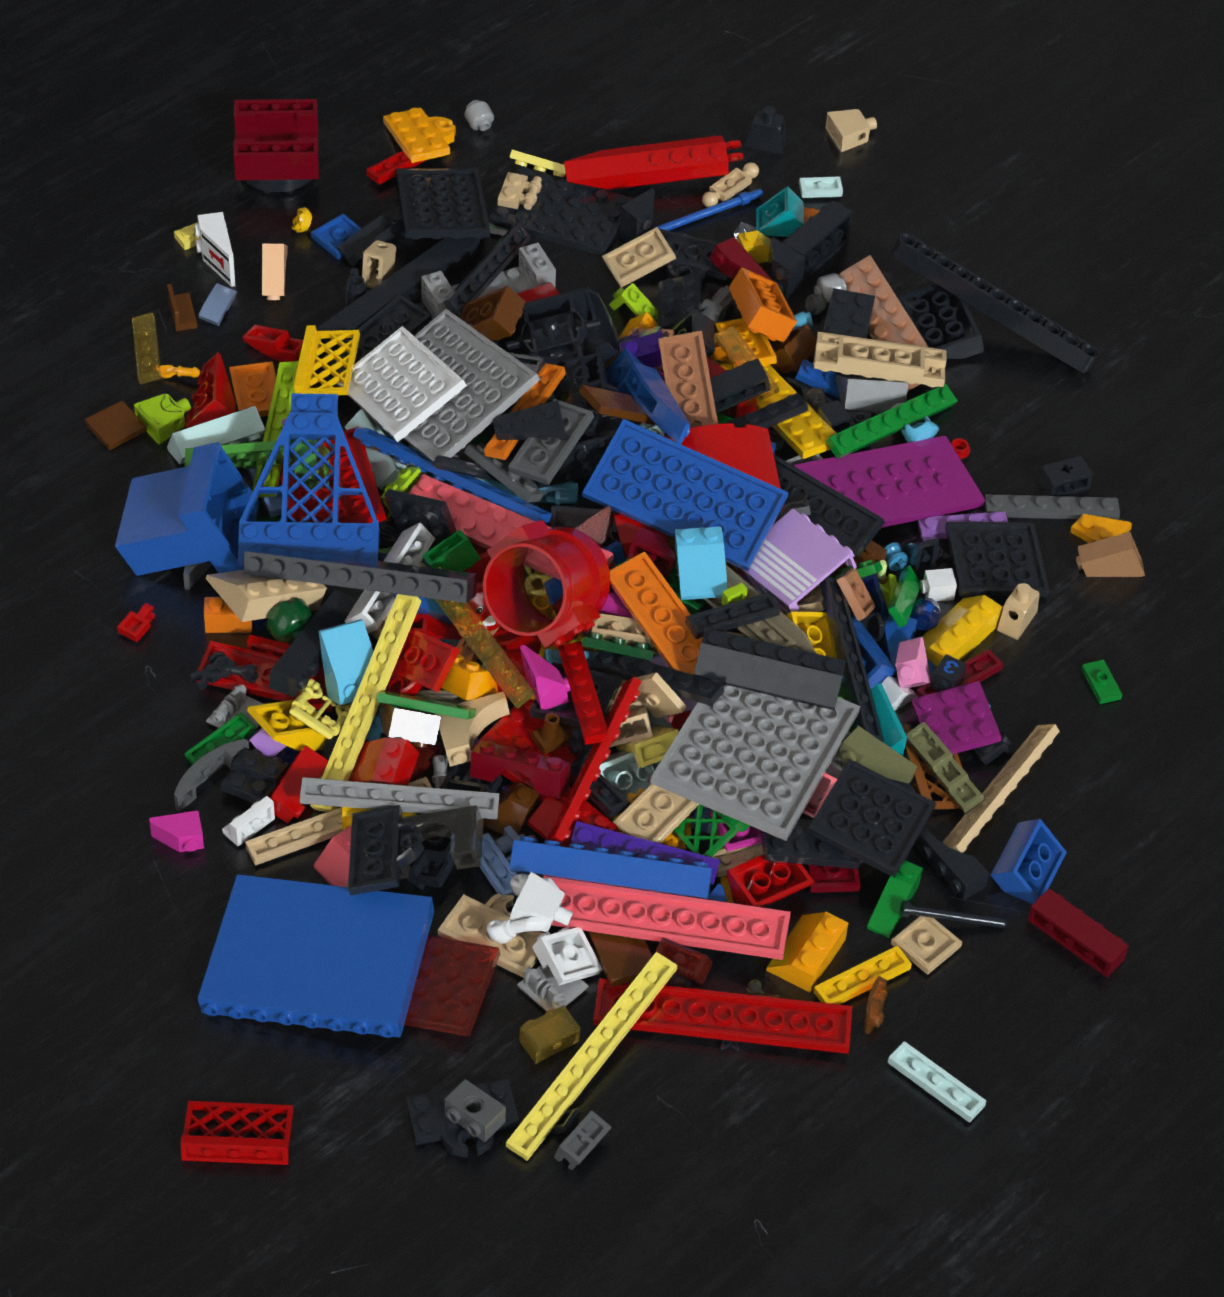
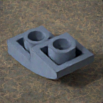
[199,283,237,326]

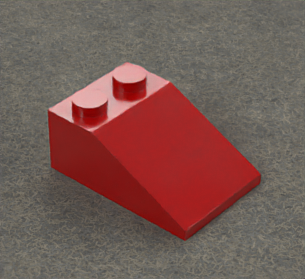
[348,737,419,786]

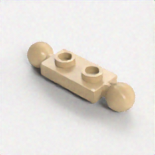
[702,162,759,208]

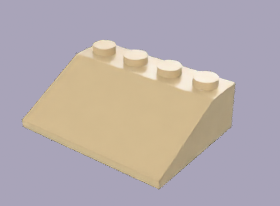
[206,570,327,622]

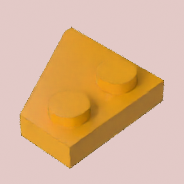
[1070,514,1132,543]

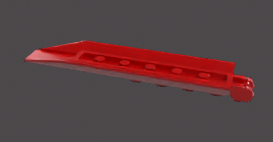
[564,135,744,190]

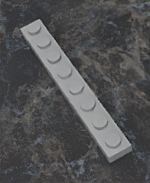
[300,777,499,819]

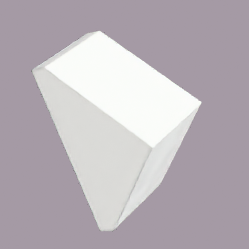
[882,676,917,711]

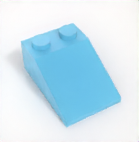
[675,527,728,600]
[319,619,374,705]

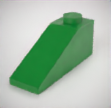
[867,860,923,938]

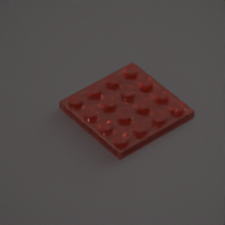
[404,935,500,1036]

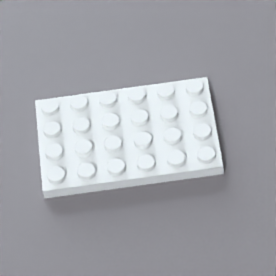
[337,326,467,442]

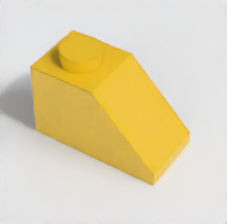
[737,230,770,263]

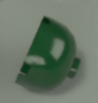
[264,598,313,643]

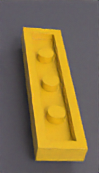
[813,945,912,1005]

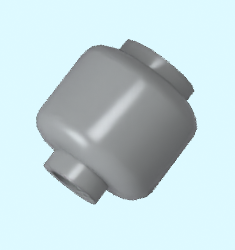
[464,100,494,131]
[814,273,847,303]

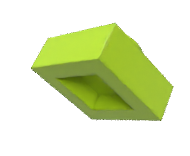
[722,583,747,606]

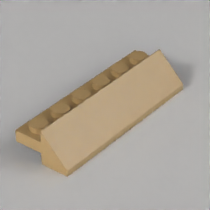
[813,332,947,387]

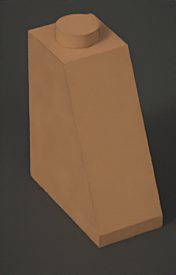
[1076,532,1145,577]

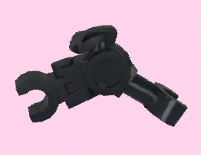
[190,652,259,691]

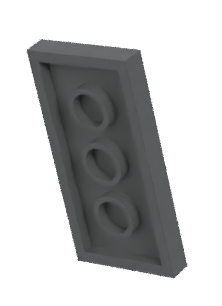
[508,399,594,485]

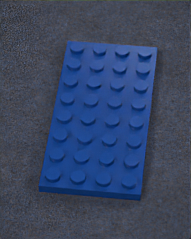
[582,419,789,571]

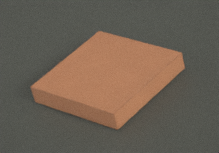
[836,568,875,621]

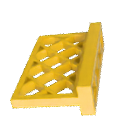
[293,325,360,395]

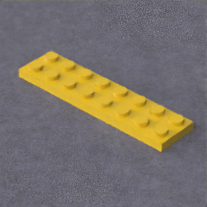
[718,361,837,459]

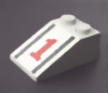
[194,212,235,287]

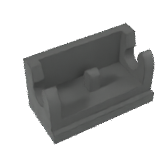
[554,1110,612,1170]

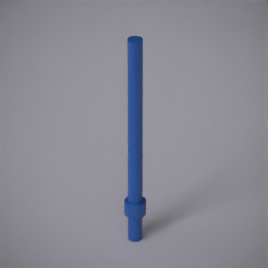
[652,189,763,231]

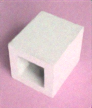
[920,568,957,603]

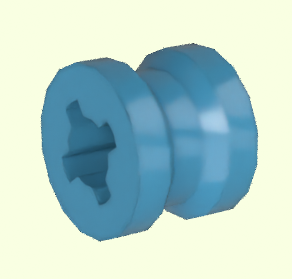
[884,543,909,571]

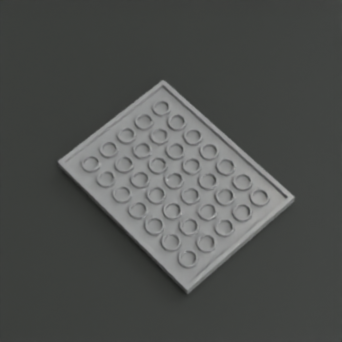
[402,309,540,462]
[650,684,860,841]

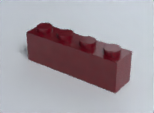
[1028,889,1129,977]

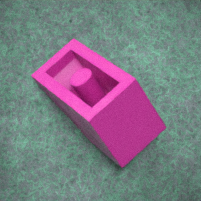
[149,810,204,852]

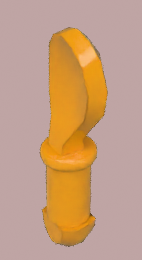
[157,365,200,378]

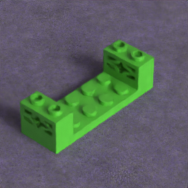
[185,440,329,489]

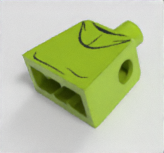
[134,394,191,444]

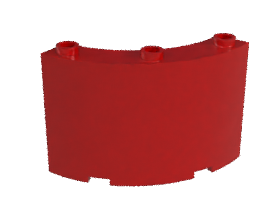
[663,423,781,489]

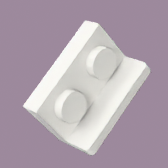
[222,796,275,846]

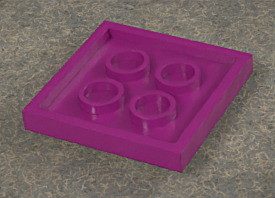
[911,681,1001,755]

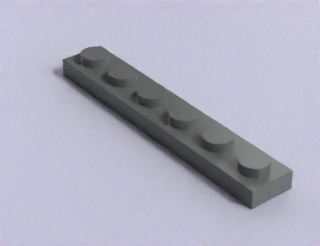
[985,494,1120,520]

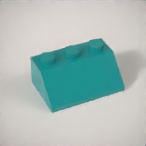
[852,683,907,756]

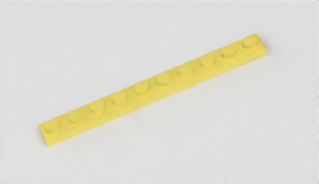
[310,594,421,812]
[506,952,677,1161]

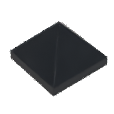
[550,1108,580,1133]

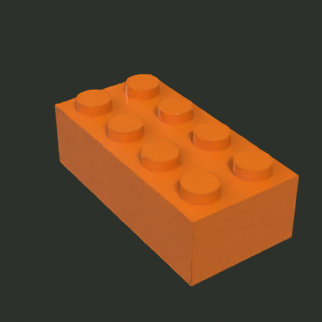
[729,267,797,343]

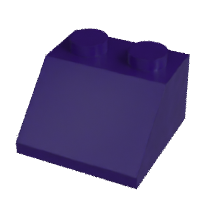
[619,326,664,368]

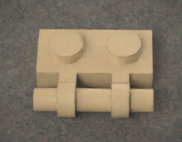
[498,172,542,210]

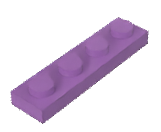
[917,512,1008,539]

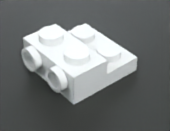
[532,927,603,985]

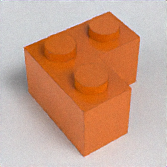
[204,597,253,633]

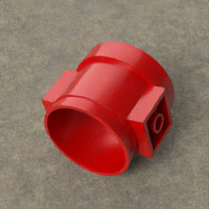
[483,520,610,648]

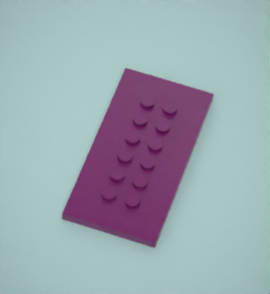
[793,435,986,528]

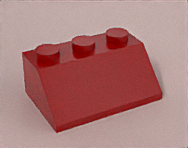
[527,787,618,848]

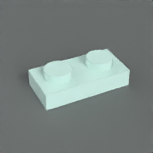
[799,177,843,198]

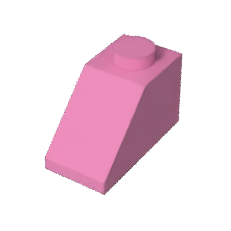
[895,637,931,688]

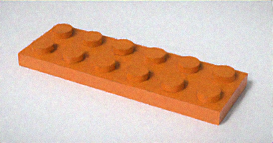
[610,552,702,675]

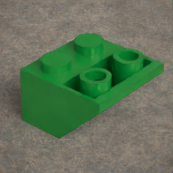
[422,529,481,572]

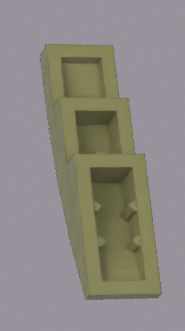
[906,722,984,813]

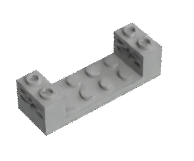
[421,243,556,319]

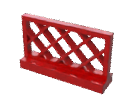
[181,1101,294,1165]

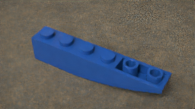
[624,362,690,444]

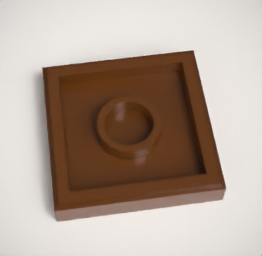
[85,400,147,451]

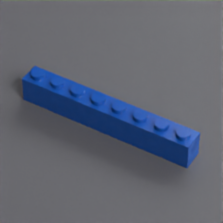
[509,837,712,900]

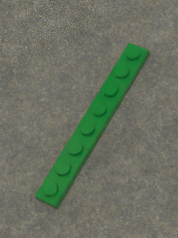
[825,384,958,460]

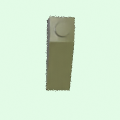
[837,726,918,784]

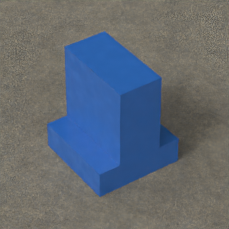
[115,442,260,576]

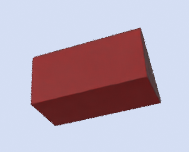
[727,854,814,908]

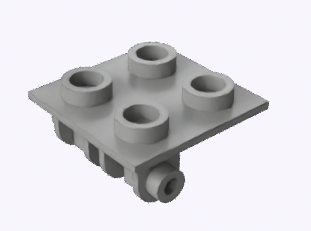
[206,684,263,740]
[517,965,589,1017]

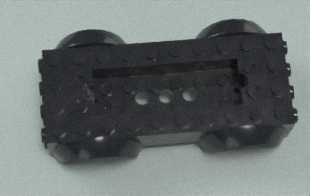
[500,287,632,489]

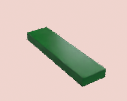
[888,565,920,628]
[377,691,476,720]

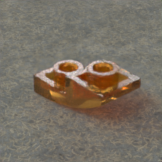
[864,975,888,1034]

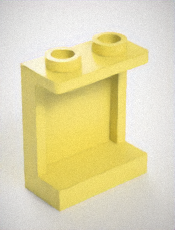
[616,725,679,768]

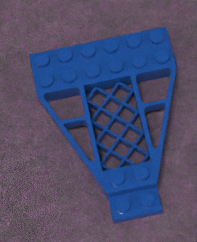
[237,393,380,569]

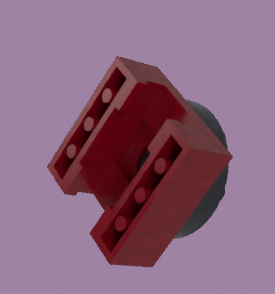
[234,99,319,193]

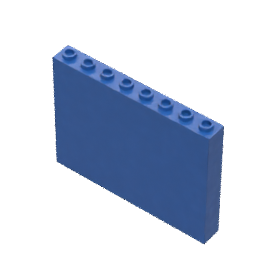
[198,875,434,1038]

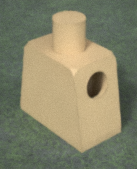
[826,109,877,152]
[362,240,396,289]
[997,583,1040,640]
[610,707,653,747]

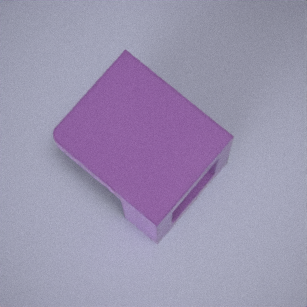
[249,728,286,758]

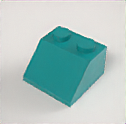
[756,186,804,237]

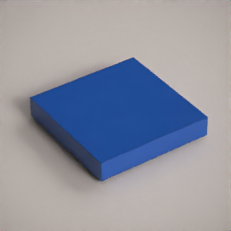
[311,214,361,259]

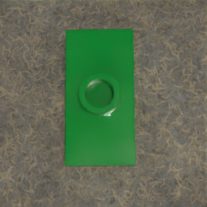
[1081,660,1122,704]

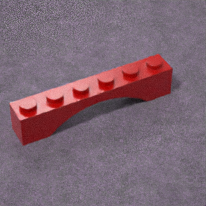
[411,614,542,655]

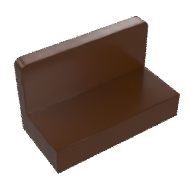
[167,284,197,331]

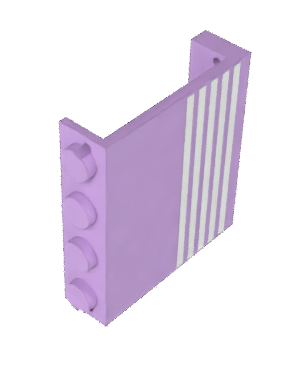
[734,509,857,614]

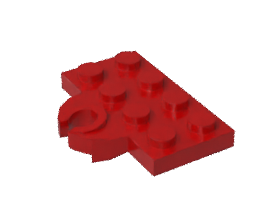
[385,628,460,696]

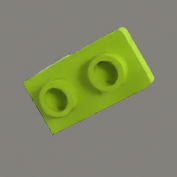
[609,283,658,320]

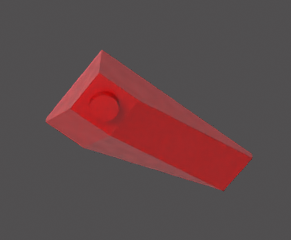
[186,352,236,428]

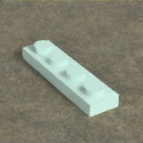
[888,1041,986,1123]

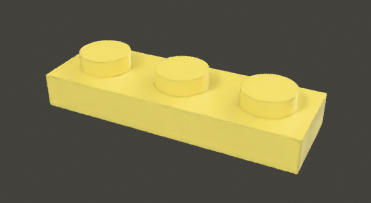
[510,150,566,178]

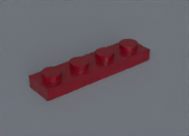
[916,649,1004,697]

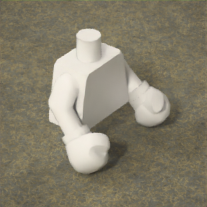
[487,872,573,944]

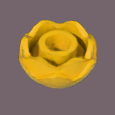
[292,207,312,233]

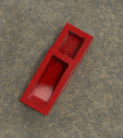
[242,325,303,362]

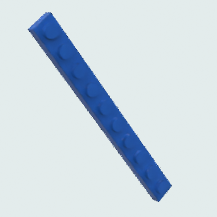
[353,428,552,522]

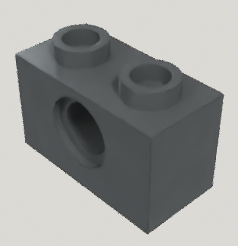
[445,1079,506,1142]

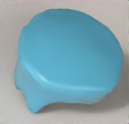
[901,416,939,443]

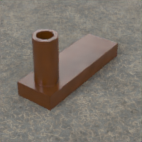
[531,713,580,755]

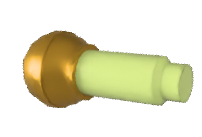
[872,560,888,587]

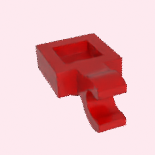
[117,603,155,642]

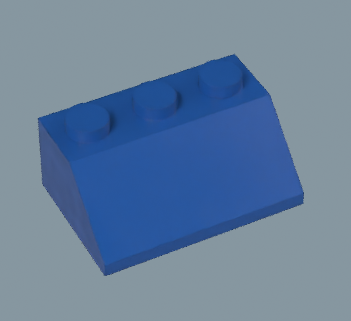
[991,819,1067,904]

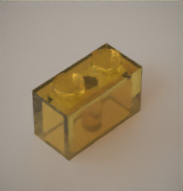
[520,1005,580,1064]

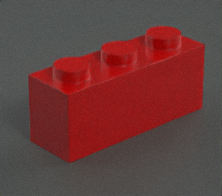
[269,745,328,823]

